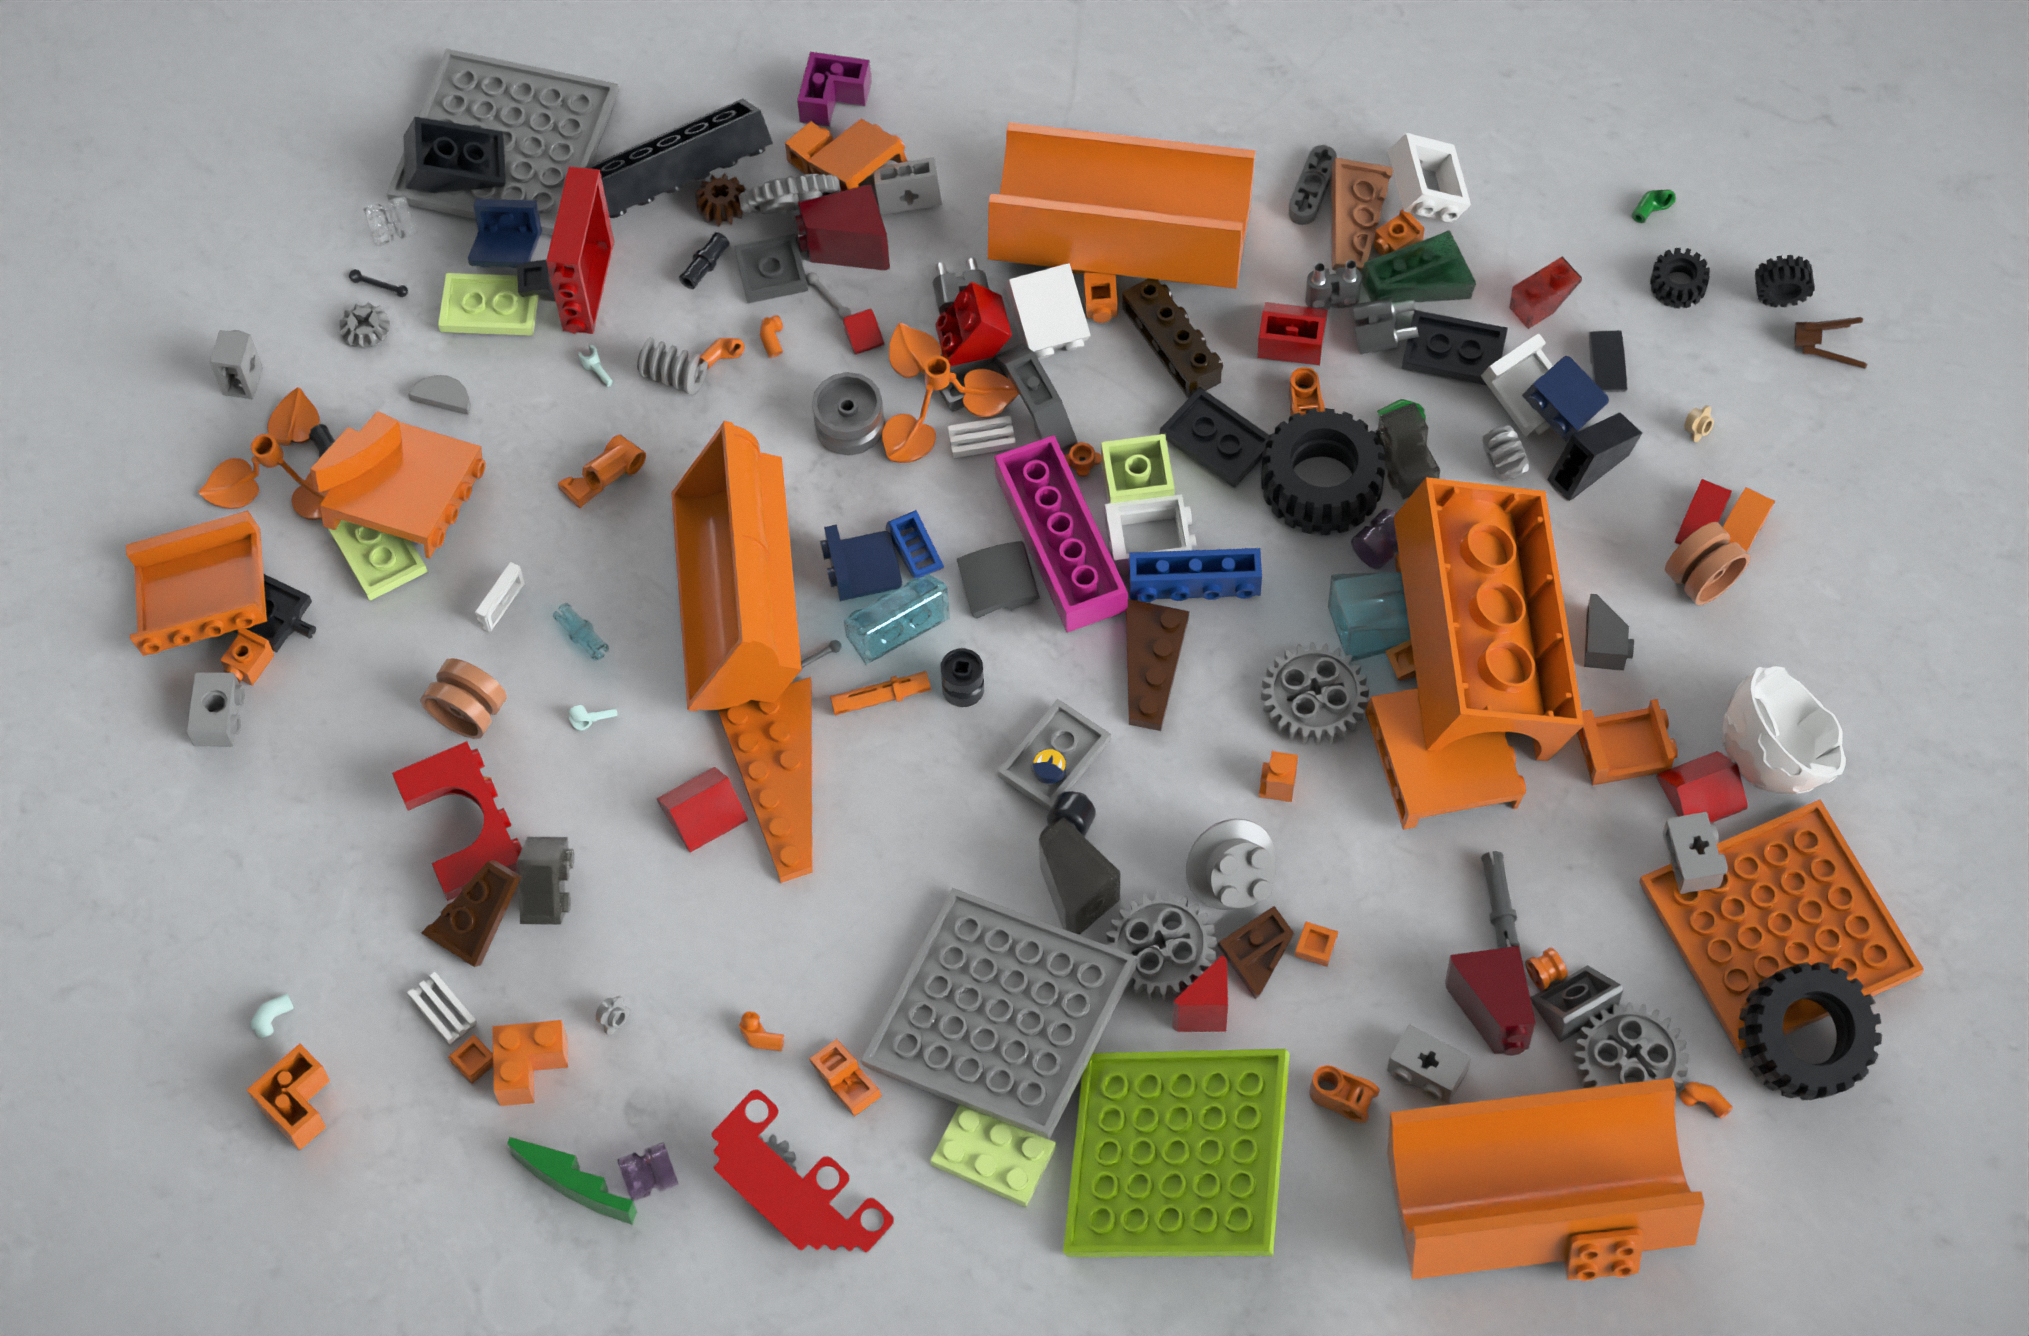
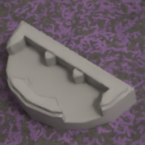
[408,375,471,415]

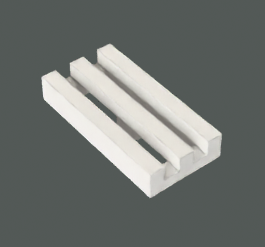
[948,416,1016,459]
[475,562,525,632]
[407,972,477,1045]

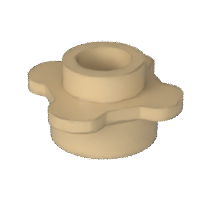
[1684,405,1714,442]

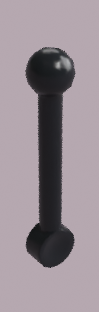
[349,269,408,297]

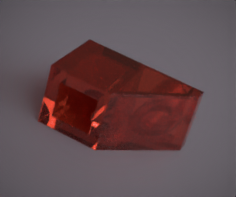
[1509,256,1582,329]

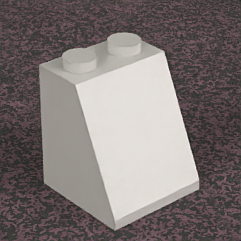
[1003,263,1091,359]

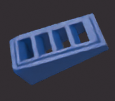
[885,510,944,581]

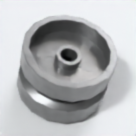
[812,372,885,455]

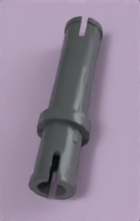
[1481,851,1520,948]

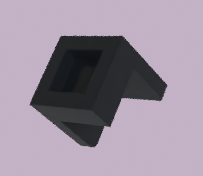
[517,260,555,301]

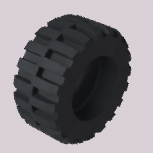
[1261,408,1386,535]
[1738,962,1882,1100]

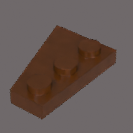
[421,860,521,967]

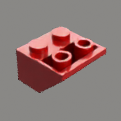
[935,281,1012,367]
[1257,302,1328,366]

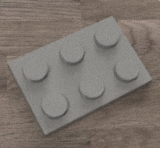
[997,699,1111,811]

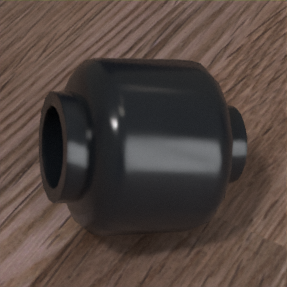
[1047,791,1096,841]

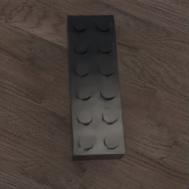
[586,98,773,218]

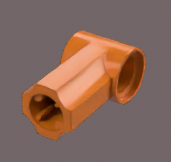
[582,434,646,490]

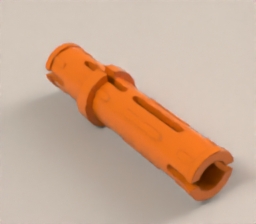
[830,670,931,716]

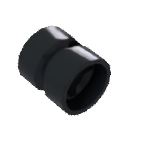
[940,648,985,707]

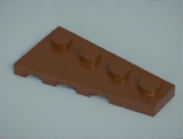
[1126,599,1190,731]

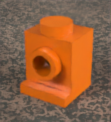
[785,121,834,175]
[1374,209,1425,265]
[1084,272,1118,323]
[220,628,275,686]
[1259,751,1298,802]

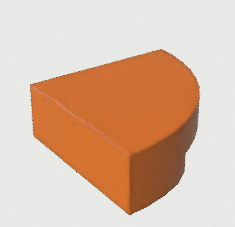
[558,477,604,508]

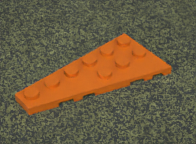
[718,677,813,883]

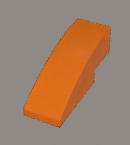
[310,411,402,492]

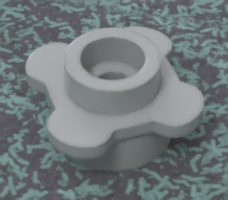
[596,996,630,1035]

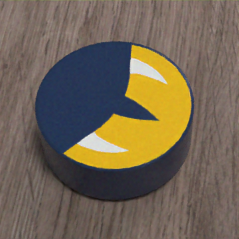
[1033,749,1066,784]

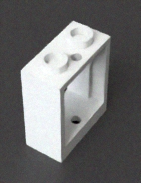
[1388,133,1471,223]
[1105,494,1197,575]

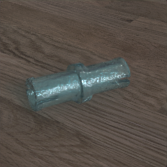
[553,603,609,660]

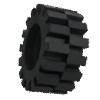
[1650,248,1710,309]
[1755,255,1815,307]

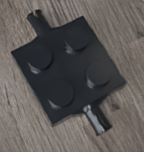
[232,574,316,653]

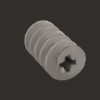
[637,337,708,395]

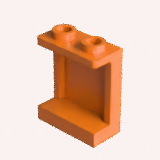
[807,119,907,191]
[1577,699,1678,785]

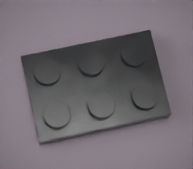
[1402,310,1508,385]
[1160,387,1269,488]

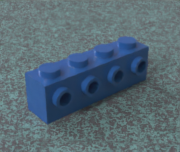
[1129,548,1262,602]

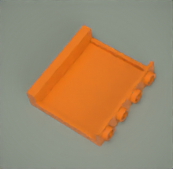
[320,422,486,559]
[126,510,267,656]
[1365,688,1526,830]

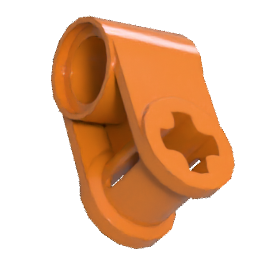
[1289,367,1325,416]
[1309,1065,1380,1123]

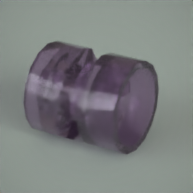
[1351,509,1398,570]
[617,1142,679,1201]

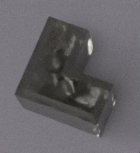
[1375,402,1440,500]
[517,837,574,925]

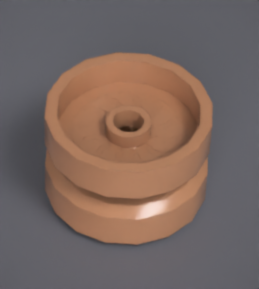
[1664,522,1751,605]
[420,658,507,739]

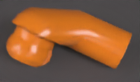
[760,315,783,358]
[699,338,745,369]
[739,1011,784,1052]
[1679,1081,1733,1119]

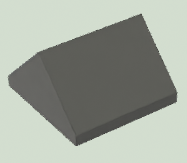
[1530,965,1623,1042]

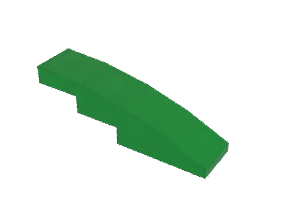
[507,1137,637,1225]

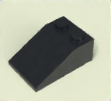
[403,117,506,193]

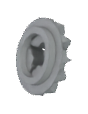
[339,302,390,348]

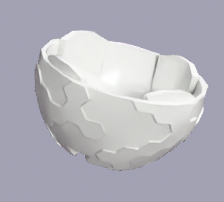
[1722,666,1846,794]

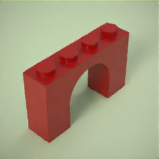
[392,741,525,901]

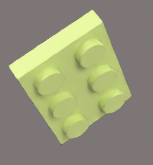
[438,273,539,336]
[327,520,427,601]
[930,1104,1056,1208]

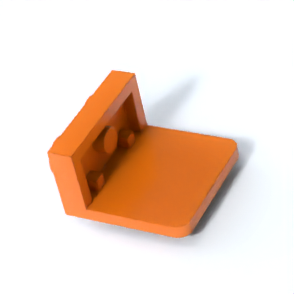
[1563,1229,1644,1281]

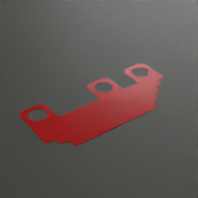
[711,1090,894,1252]

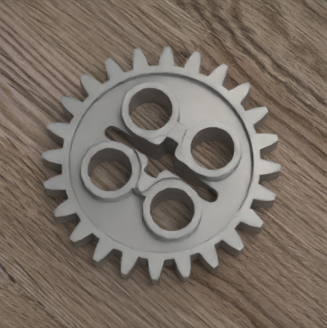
[739,174,841,214]
[1261,642,1369,745]
[1106,891,1217,1001]
[1574,1002,1689,1089]

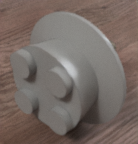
[1186,819,1276,910]

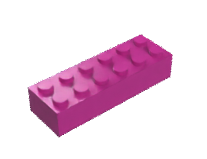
[994,435,1128,633]

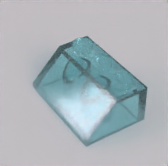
[844,574,950,665]

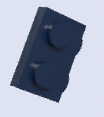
[468,199,542,269]
[1522,356,1609,442]
[820,524,902,601]

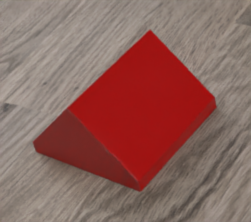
[1656,751,1748,823]
[656,767,748,852]
[1173,955,1228,1032]

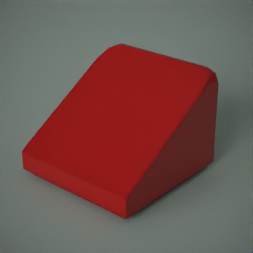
[843,309,885,355]

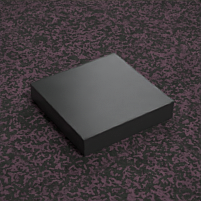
[734,234,808,304]

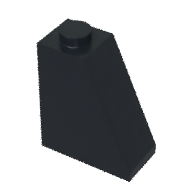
[1547,412,1642,501]

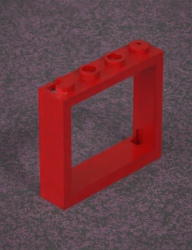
[546,166,614,334]

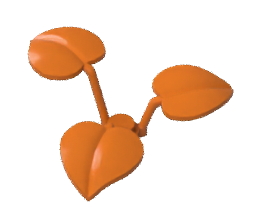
[882,322,1019,463]
[199,387,330,520]

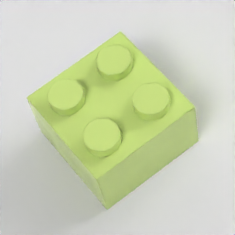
[1101,434,1175,504]

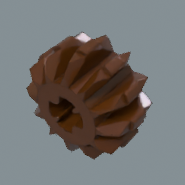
[695,172,746,227]

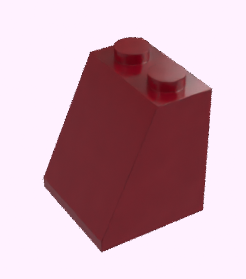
[795,184,890,270]
[1445,946,1535,1056]

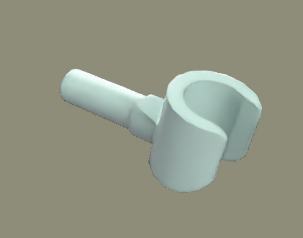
[578,345,613,387]
[569,705,617,731]

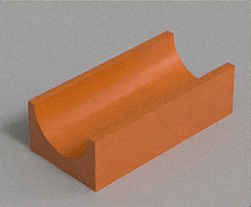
[988,122,1256,289]
[1394,477,1584,761]
[1387,1078,1704,1279]

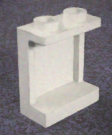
[1481,333,1553,437]

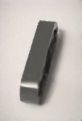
[1289,145,1337,225]

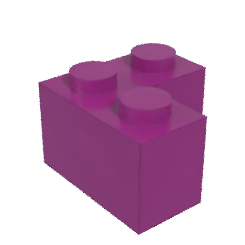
[797,52,872,126]

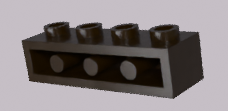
[1122,278,1223,399]

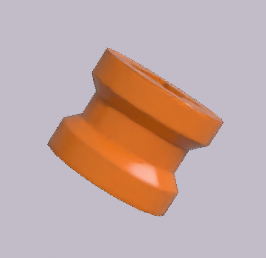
[1525,947,1568,990]

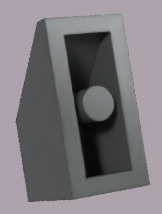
[1584,594,1634,671]

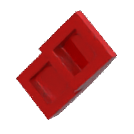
[1675,479,1732,545]

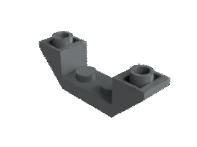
[994,344,1078,451]

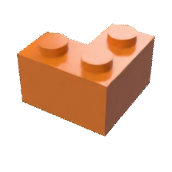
[492,1020,568,1106]
[247,1043,330,1151]

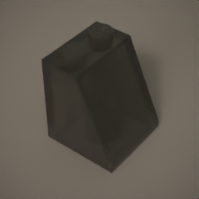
[1039,817,1120,935]

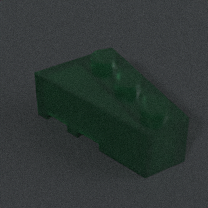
[1361,230,1477,303]

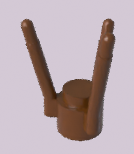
[1794,317,1867,368]

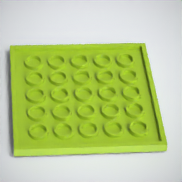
[1063,1048,1290,1257]

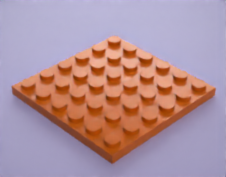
[1639,799,1924,1055]

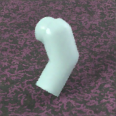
[250,993,294,1038]

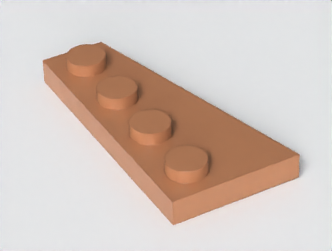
[1332,157,1393,274]

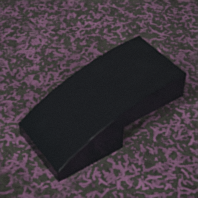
[1589,330,1627,392]

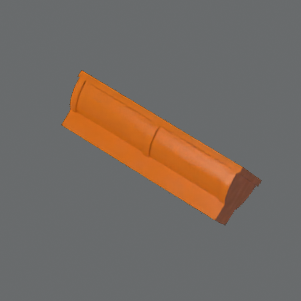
[671,421,802,712]

